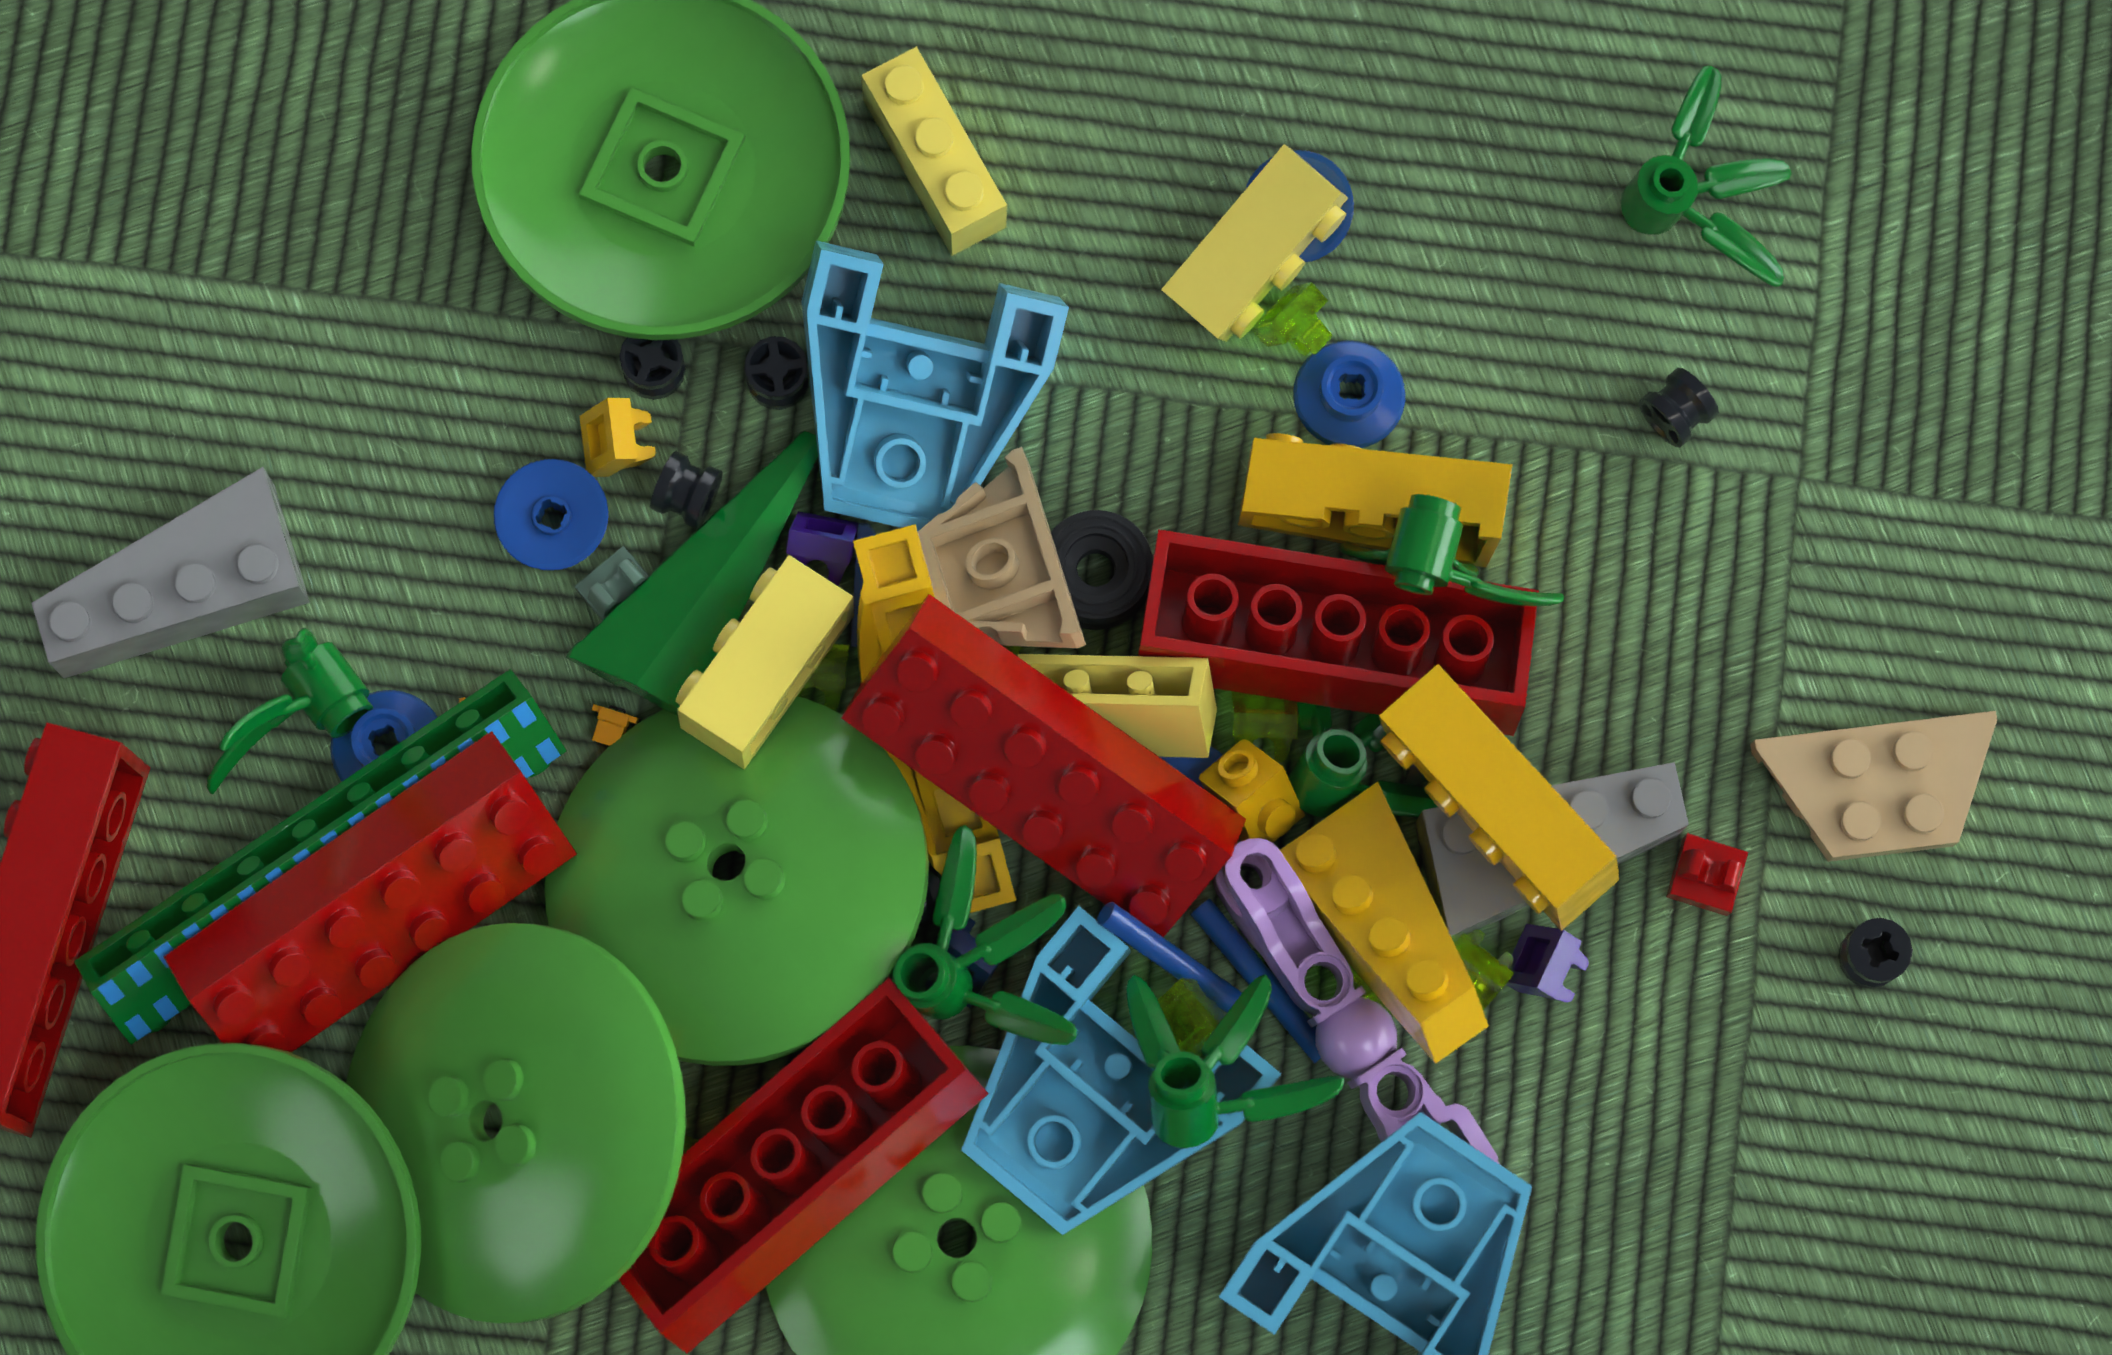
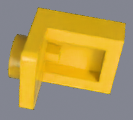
[1199,739,1305,843]

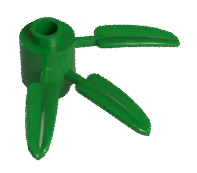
[1621,65,1792,287]
[1339,494,1564,606]
[207,628,373,794]
[1288,702,1438,817]
[892,825,1078,1046]
[1126,974,1345,1148]

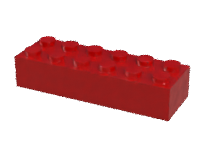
[1138,529,1539,736]
[841,594,1246,937]
[0,722,151,1138]
[164,731,577,1053]
[618,978,989,1354]

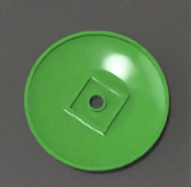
[471,0,850,340]
[545,696,929,1066]
[346,923,686,1323]
[36,1043,421,1355]
[766,1046,1152,1355]

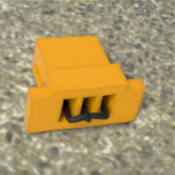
[592,704,639,746]

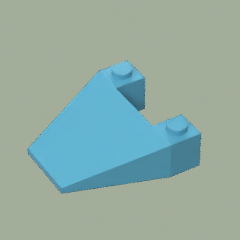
[801,241,1069,531]
[961,906,1281,1235]
[1219,1112,1532,1355]

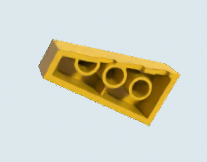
[1238,433,1513,568]
[1379,664,1619,931]
[1280,782,1488,1064]

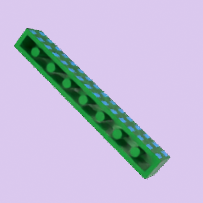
[74,669,567,1045]

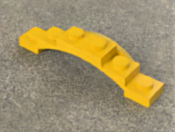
[853,524,1017,913]

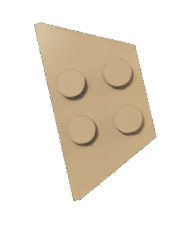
[918,447,1086,648]
[1750,711,1997,862]

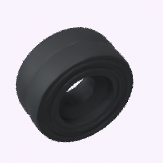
[1051,510,1153,630]

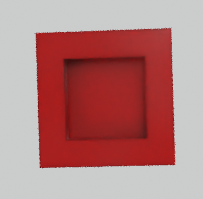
[1666,833,1749,916]

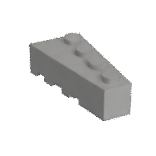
[32,467,310,678]
[1415,762,1689,942]

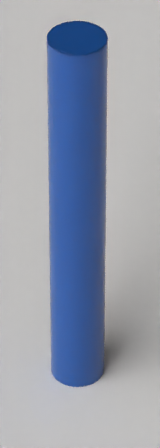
[1191,899,1321,1064]
[1097,902,1242,1013]

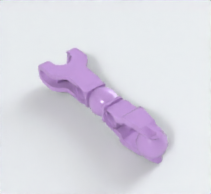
[1213,838,1500,1164]

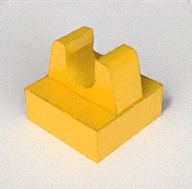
[579,398,656,477]

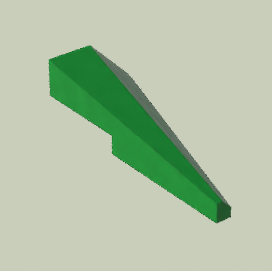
[566,431,818,715]

